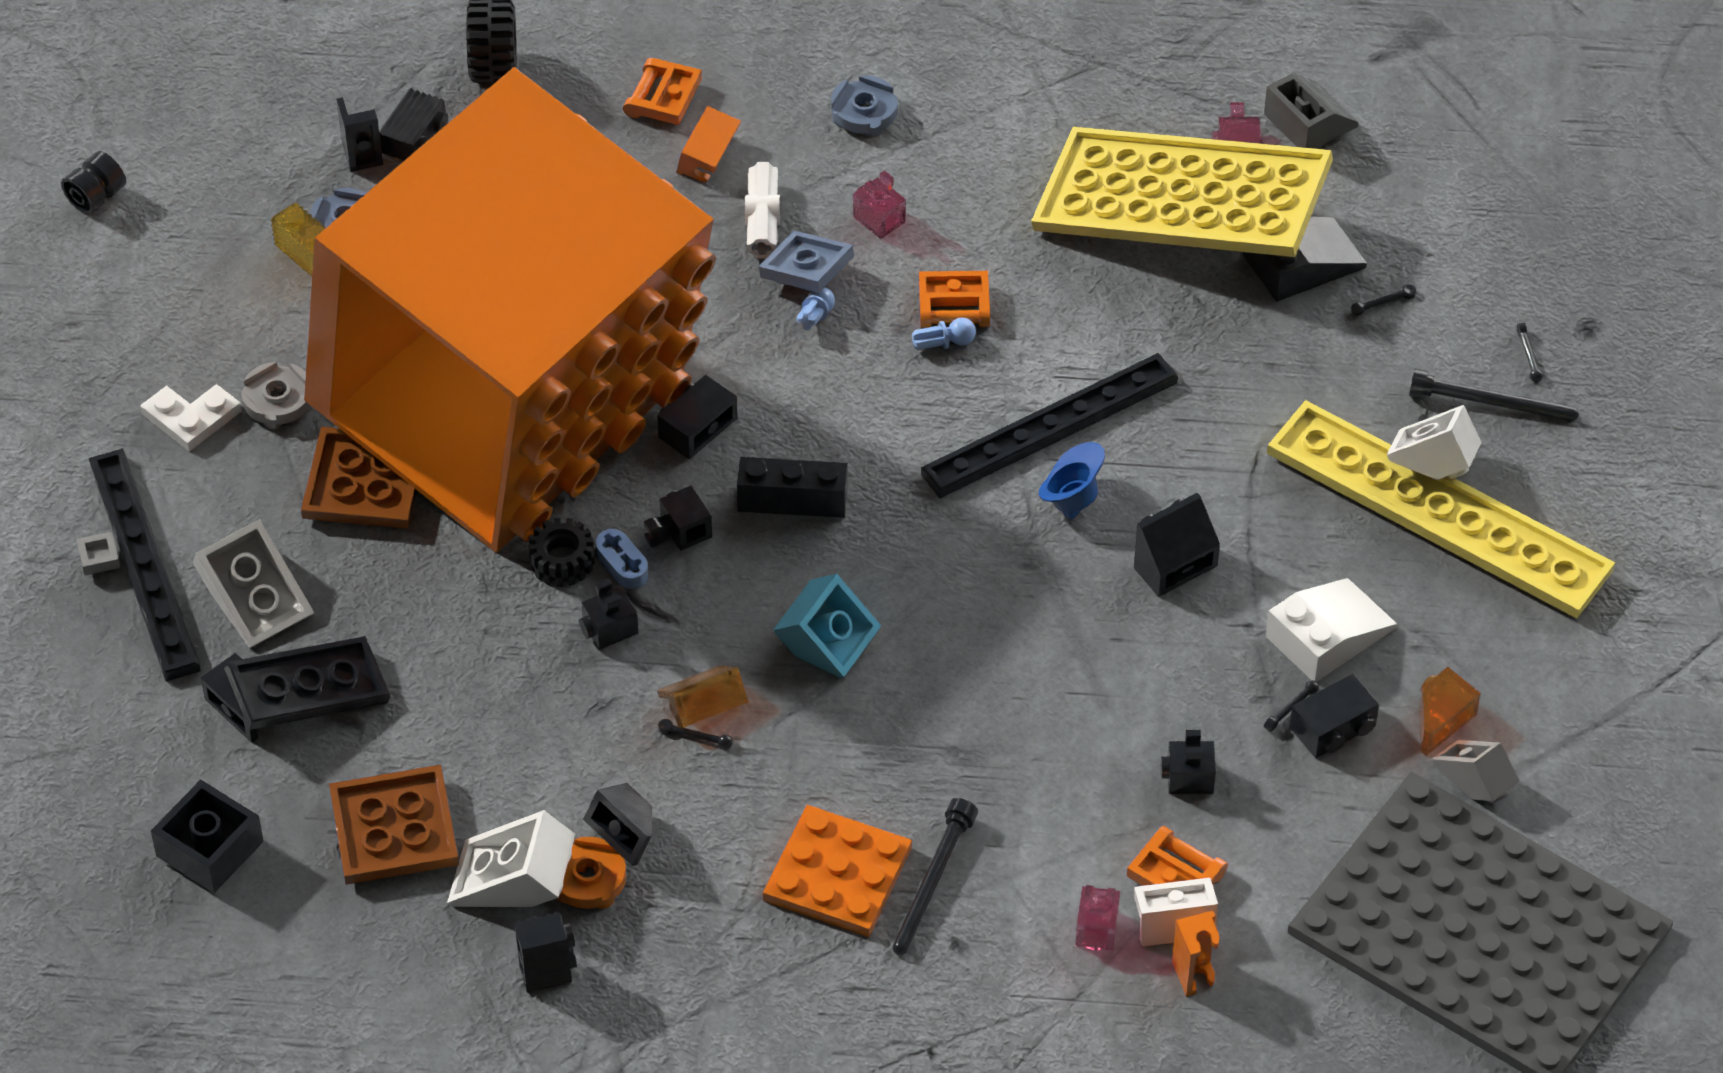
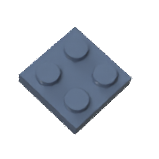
[759,231,854,293]

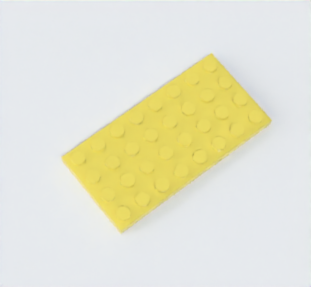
[1031,127,1333,257]

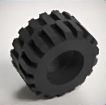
[466,0,517,83]

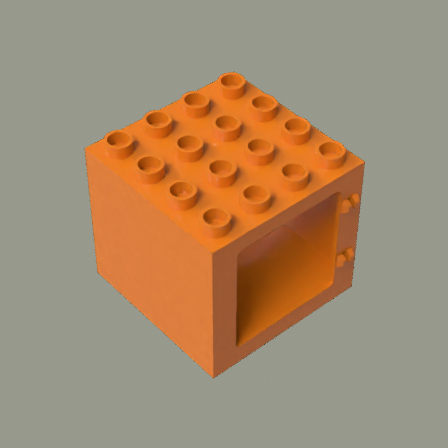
[304,67,716,553]

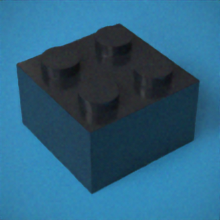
[151,779,264,893]

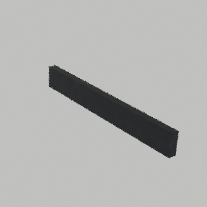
[921,353,1178,499]
[89,448,201,682]

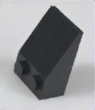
[1243,217,1367,302]

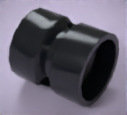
[61,151,127,215]

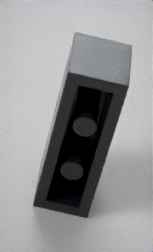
[737,457,848,518]

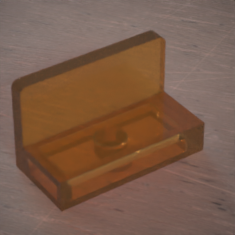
[657,665,749,728]

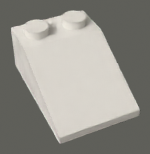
[193,519,314,649]
[1266,578,1397,682]
[447,810,576,907]

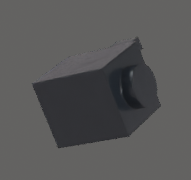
[644,485,712,551]
[579,579,639,650]
[1160,730,1216,794]

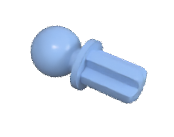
[796,287,835,330]
[912,318,976,350]

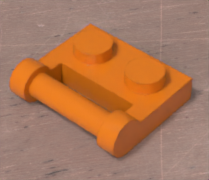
[622,58,702,125]
[919,271,990,328]
[1127,826,1228,886]

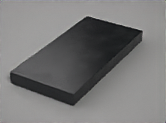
[225,636,391,730]

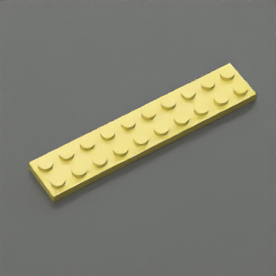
[1267,400,1615,618]

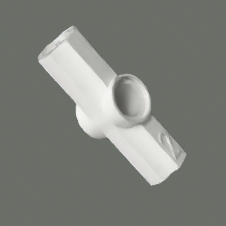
[745,162,780,259]

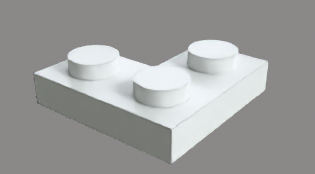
[140,384,242,452]

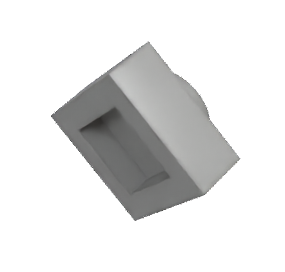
[77,532,120,576]

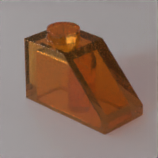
[1419,667,1481,756]

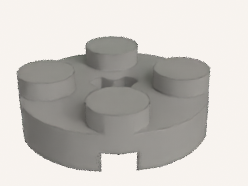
[241,362,312,429]

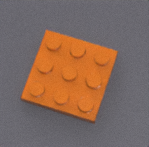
[763,804,912,937]

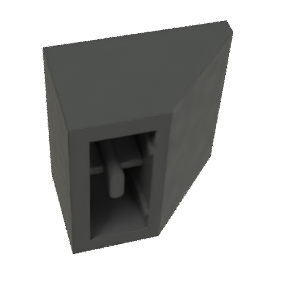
[1264,73,1359,149]

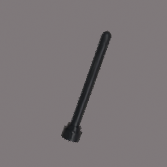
[1409,368,1579,421]
[892,798,978,955]

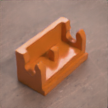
[676,106,741,182]
[1172,910,1220,997]

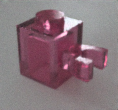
[1211,102,1262,144]
[853,170,906,239]
[1075,885,1121,951]

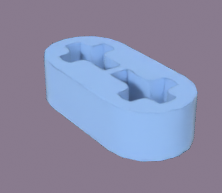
[596,529,648,589]

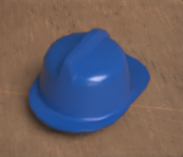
[1039,442,1105,519]

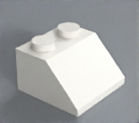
[1387,405,1482,480]

